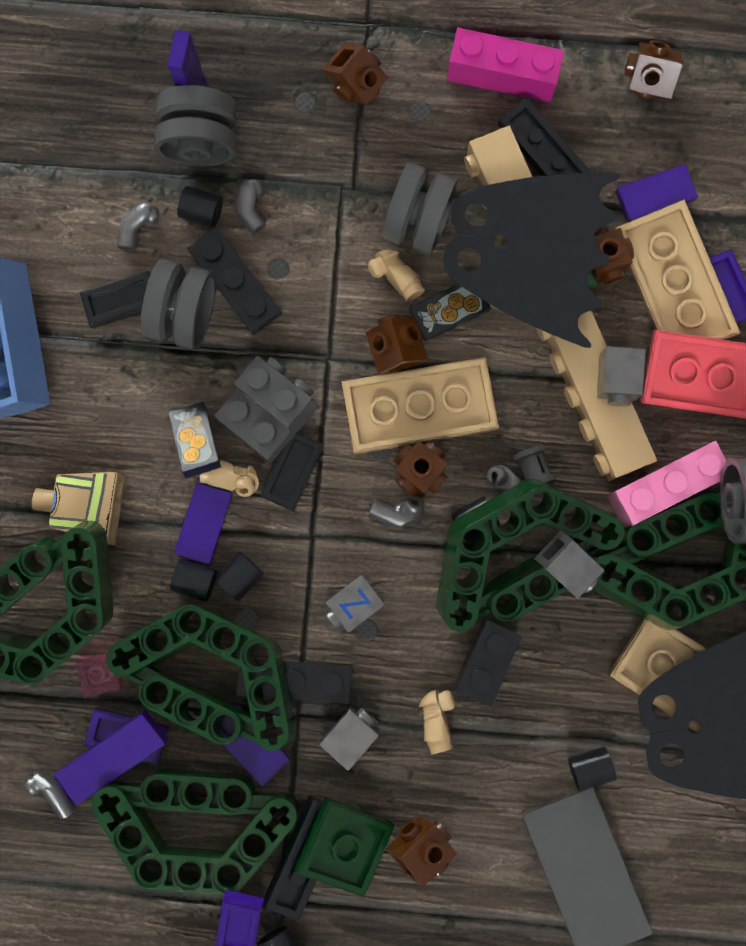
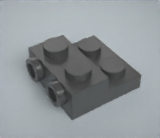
[214,356,318,463]

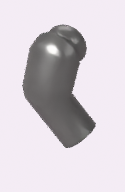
[234,179,266,235]
[117,202,160,251]
[487,465,522,516]
[368,495,424,529]
[24,770,76,819]

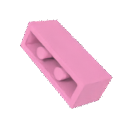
[607,441,727,528]

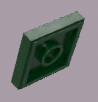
[294,797,395,897]

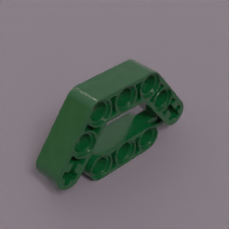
[436,479,625,632]
[593,493,746,630]
[0,520,114,685]
[106,605,296,751]
[92,769,299,895]

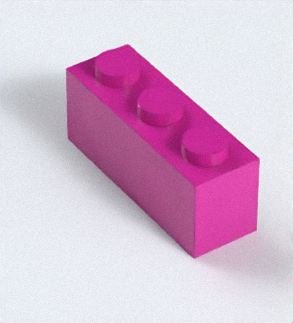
[447,27,564,103]

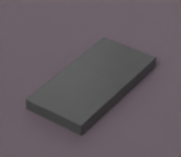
[521,788,653,946]

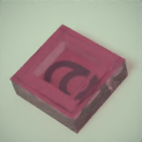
[76,653,123,698]

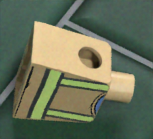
[32,472,125,545]

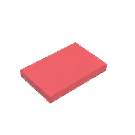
[640,329,746,419]

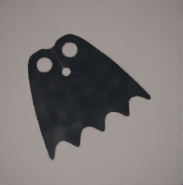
[443,172,620,348]
[638,631,746,799]

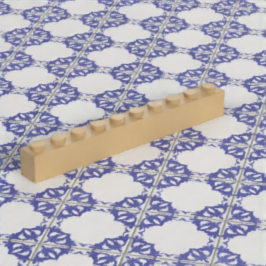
[464,125,657,482]

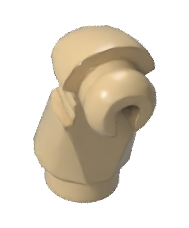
[368,250,425,302]
[200,460,259,497]
[419,689,455,755]

